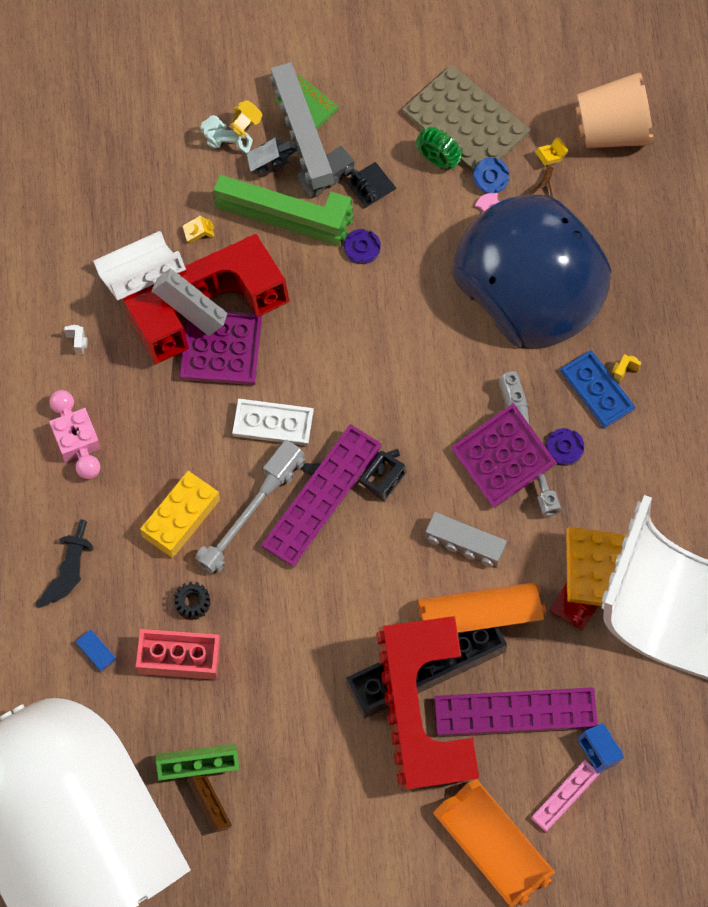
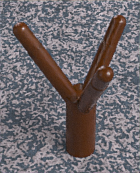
[529,166,554,197]

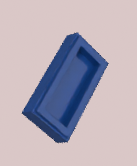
[76,629,116,672]

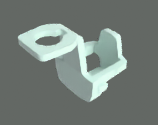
[200,115,253,154]

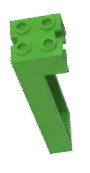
[213,175,354,246]

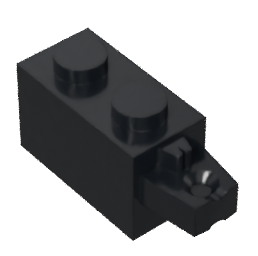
[247,138,298,177]

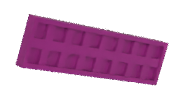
[262,424,382,568]
[434,687,598,737]

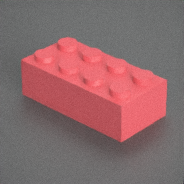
[136,629,221,680]

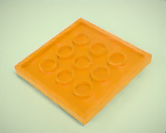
[566,526,628,606]

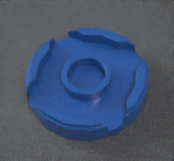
[473,157,509,194]

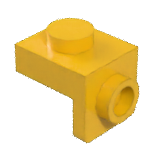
[535,137,568,166]
[183,216,214,243]
[612,354,641,383]

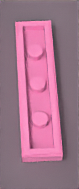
[531,760,600,832]

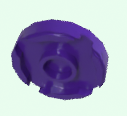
[344,229,381,264]
[546,428,584,466]

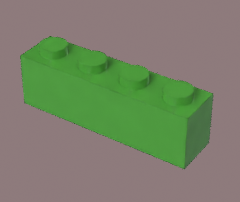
[156,743,239,780]

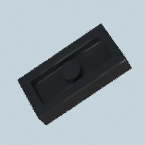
[358,451,407,502]

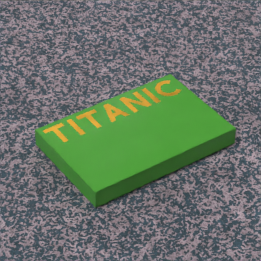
[275,75,338,130]

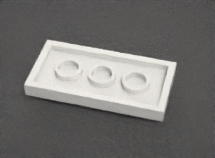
[232,399,314,446]

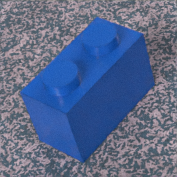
[577,723,624,774]

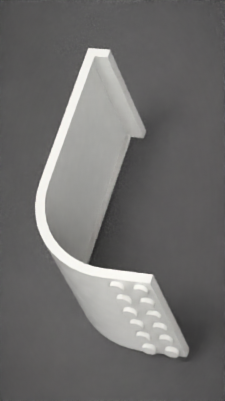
[601,495,708,680]

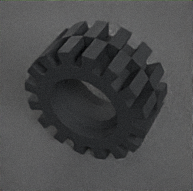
[174,582,210,620]

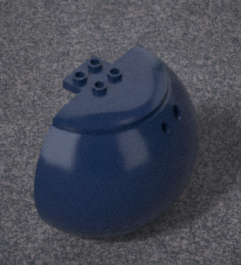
[452,194,612,348]

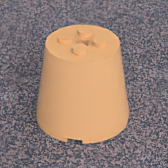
[575,72,654,148]

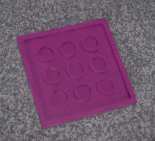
[180,311,262,385]
[451,403,557,509]

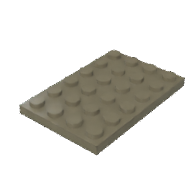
[402,65,531,172]

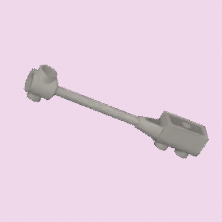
[499,371,562,517]
[195,439,306,574]

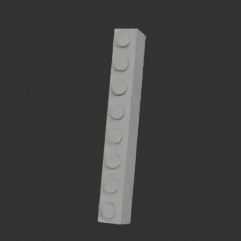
[269,62,334,190]

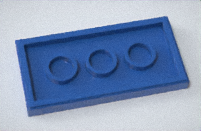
[560,350,636,429]

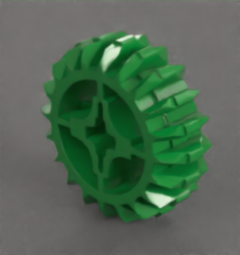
[416,127,462,170]

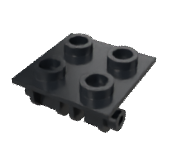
[346,162,397,207]

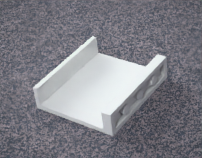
[93,231,186,300]

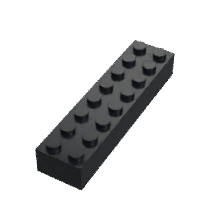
[346,627,507,719]

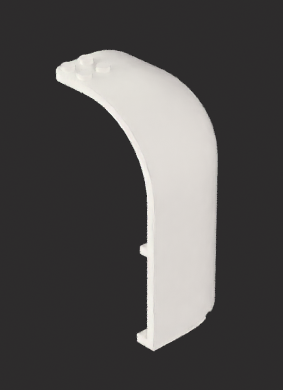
[0,698,191,907]

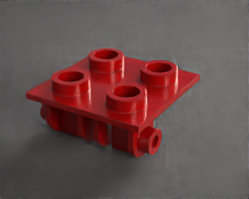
[549,582,598,630]

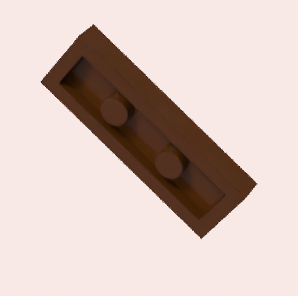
[187,774,232,833]

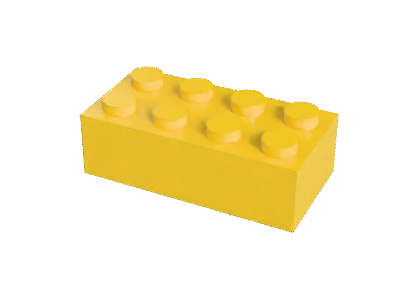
[140,471,220,559]

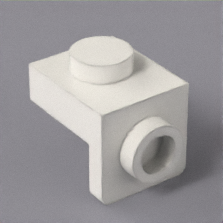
[64,325,87,355]

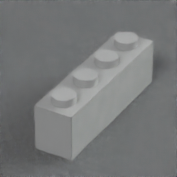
[152,268,227,336]
[425,512,507,567]

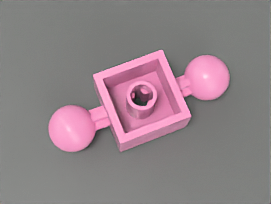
[49,390,101,479]

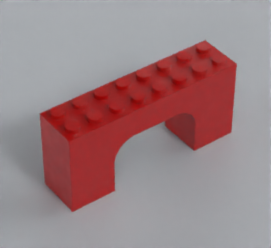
[122,234,290,365]
[376,616,479,789]

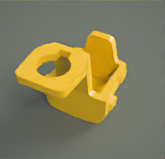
[229,100,262,138]

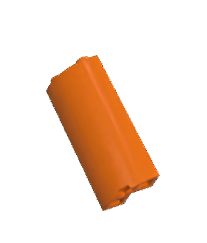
[417,582,546,633]
[433,779,556,907]

